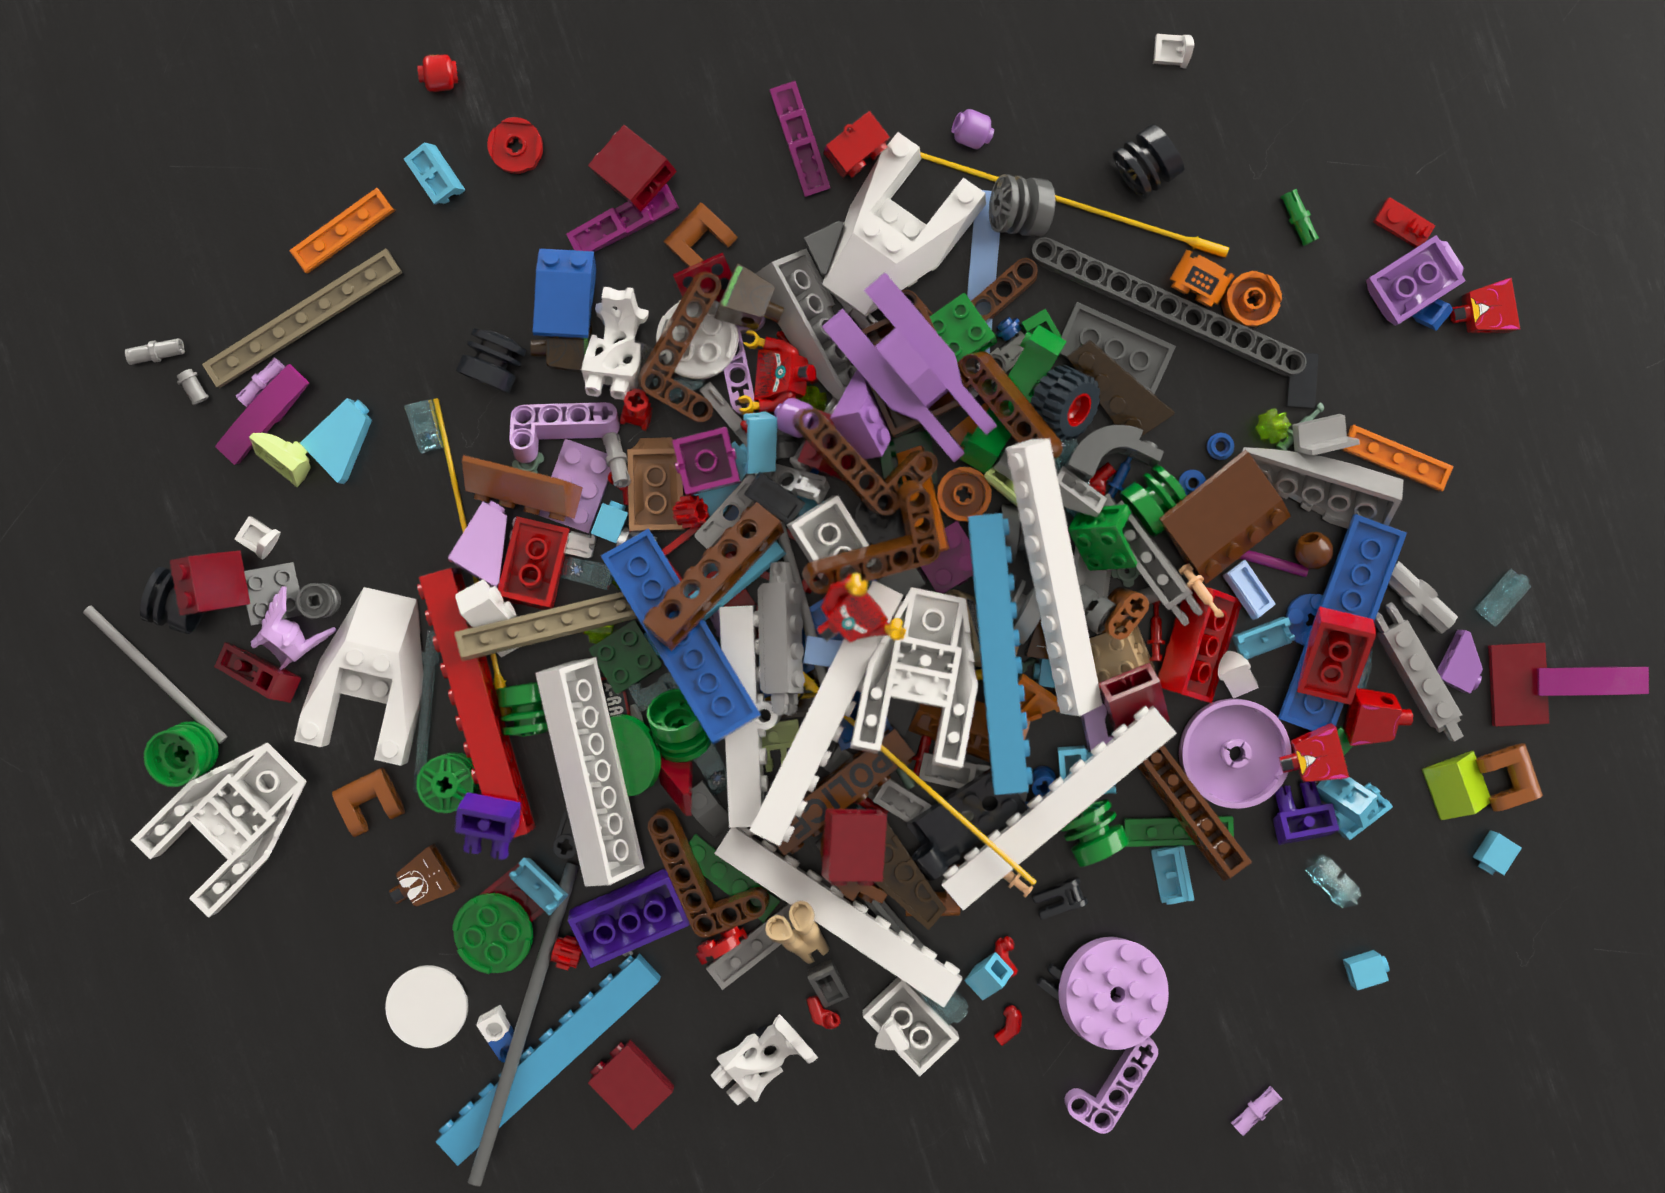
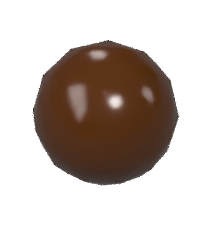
[1295,532,1333,569]

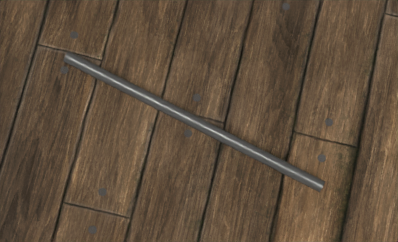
[468,862,579,1186]

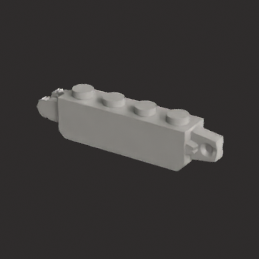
[1103,494,1204,626]
[758,562,805,716]
[1374,602,1463,742]

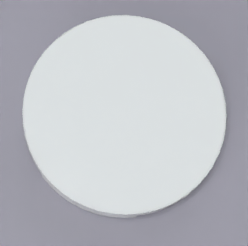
[656,300,739,380]
[385,965,468,1048]

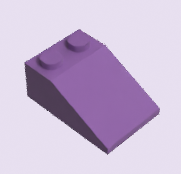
[830,369,891,459]

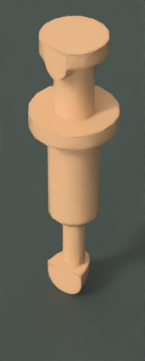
[1179,563,1224,617]
[1003,871,1034,898]

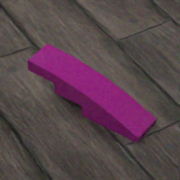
[769,81,830,197]
[566,184,680,252]
[215,364,309,465]
[1537,667,1649,696]

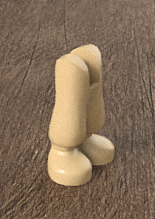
[765,901,829,964]

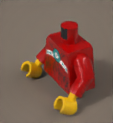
[738,330,817,415]
[817,573,907,642]

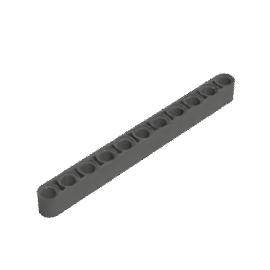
[1030,237,1307,377]

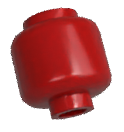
[418,54,458,92]

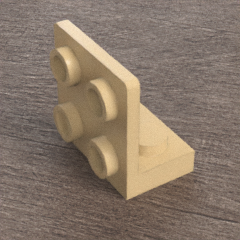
[1089,625,1155,692]

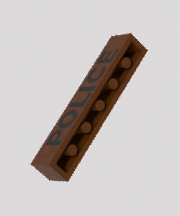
[776,725,915,856]

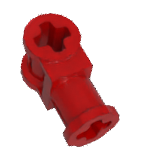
[620,389,653,431]

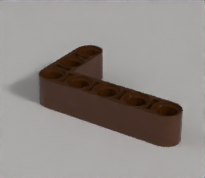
[902,258,1038,323]
[637,272,721,422]
[957,351,1063,459]
[793,408,938,515]
[803,480,940,594]
[648,808,770,938]

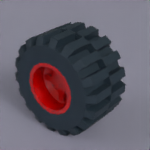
[1030,365,1100,441]

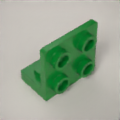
[930,293,997,363]
[1068,504,1138,571]

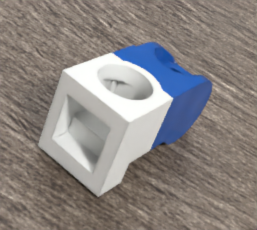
[476,1005,523,1063]

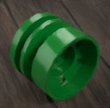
[1119,464,1186,537]
[496,682,549,737]
[647,689,711,762]
[144,721,218,787]
[416,752,480,813]
[1061,799,1130,867]

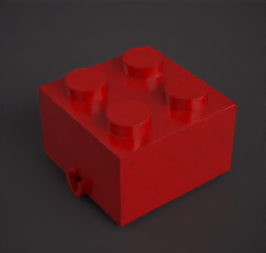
[823,111,890,178]

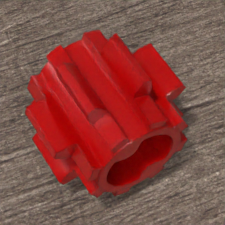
[672,495,709,529]
[550,935,582,971]

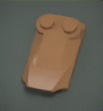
[627,437,685,532]

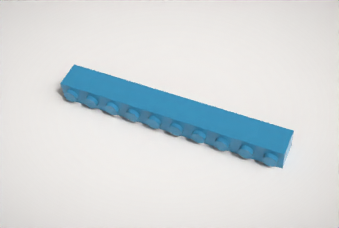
[967,513,1033,795]
[436,953,661,1166]

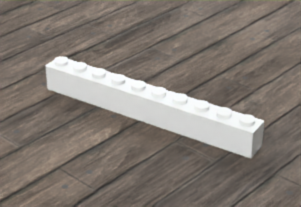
[1006,439,1103,716]
[749,580,903,846]
[942,705,1176,910]
[714,827,962,1007]

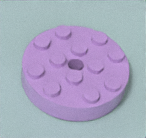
[1179,698,1291,809]
[1059,937,1169,1050]

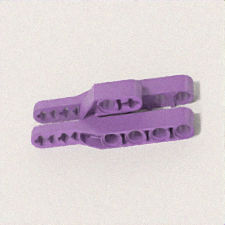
[822,272,997,462]

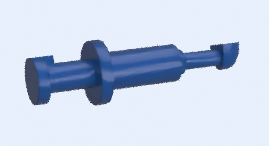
[1107,456,1132,501]

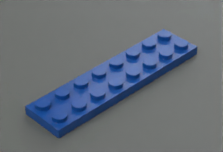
[1278,514,1407,731]
[601,528,761,744]

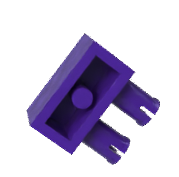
[1272,781,1339,845]
[455,792,521,859]

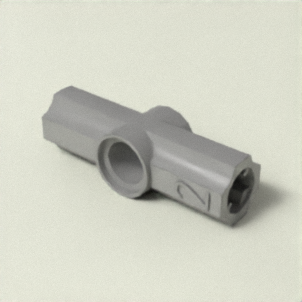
[1388,561,1458,634]

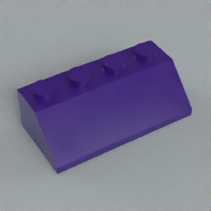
[568,869,690,968]

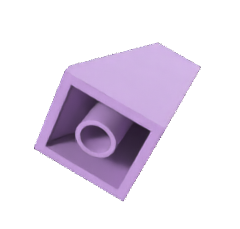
[448,501,507,588]

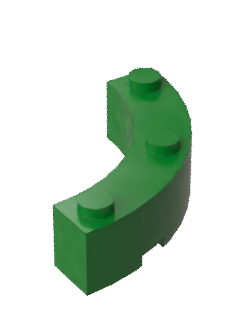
[959,325,1067,474]

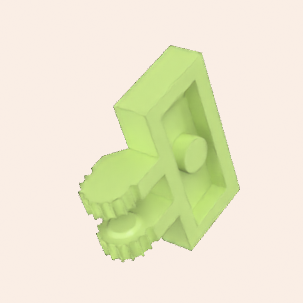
[762,719,800,772]

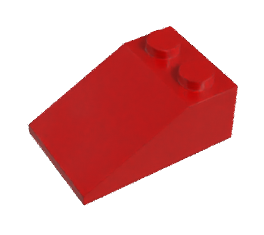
[498,516,570,610]
[1297,606,1376,705]

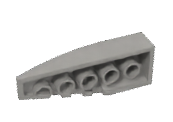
[756,249,857,401]
[1242,447,1403,529]

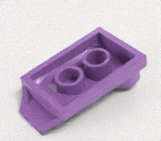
[1366,235,1465,326]

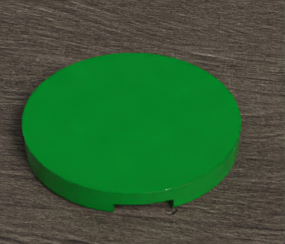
[610,714,661,796]
[452,893,533,974]

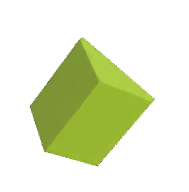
[1422,751,1490,820]

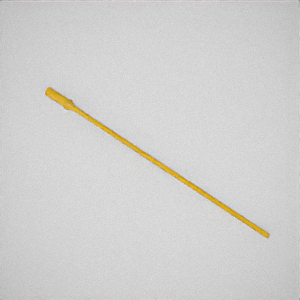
[920,152,1229,258]
[433,398,512,716]
[803,671,1036,885]

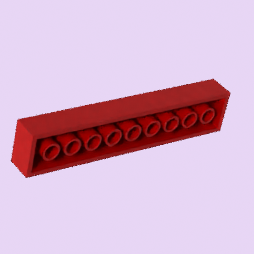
[417,568,536,838]

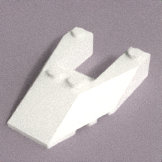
[822,132,986,317]
[294,587,426,766]
[850,587,978,770]
[131,743,307,918]

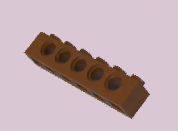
[642,502,784,651]
[1137,745,1252,881]

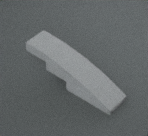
[993,447,1107,517]
[823,744,932,822]
[919,752,1029,802]

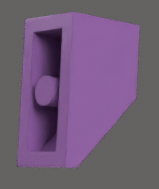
[1437,630,1483,694]

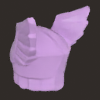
[251,586,336,670]

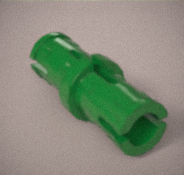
[1281,189,1319,246]

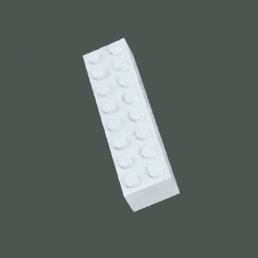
[535,657,644,886]

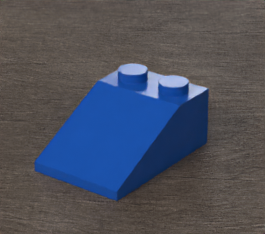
[533,249,596,338]

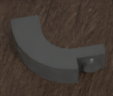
[1064,425,1164,483]

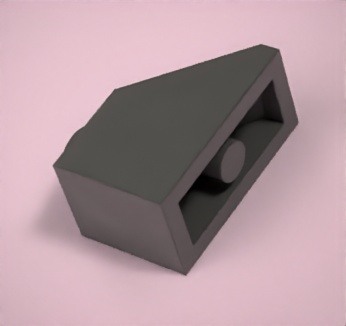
[692,779,729,838]

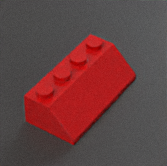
[1158,582,1242,703]

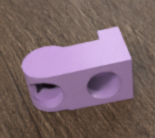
[1081,703,1114,752]

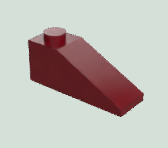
[214,642,301,703]
[659,756,693,816]

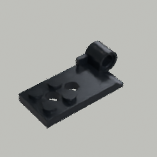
[906,768,1028,881]

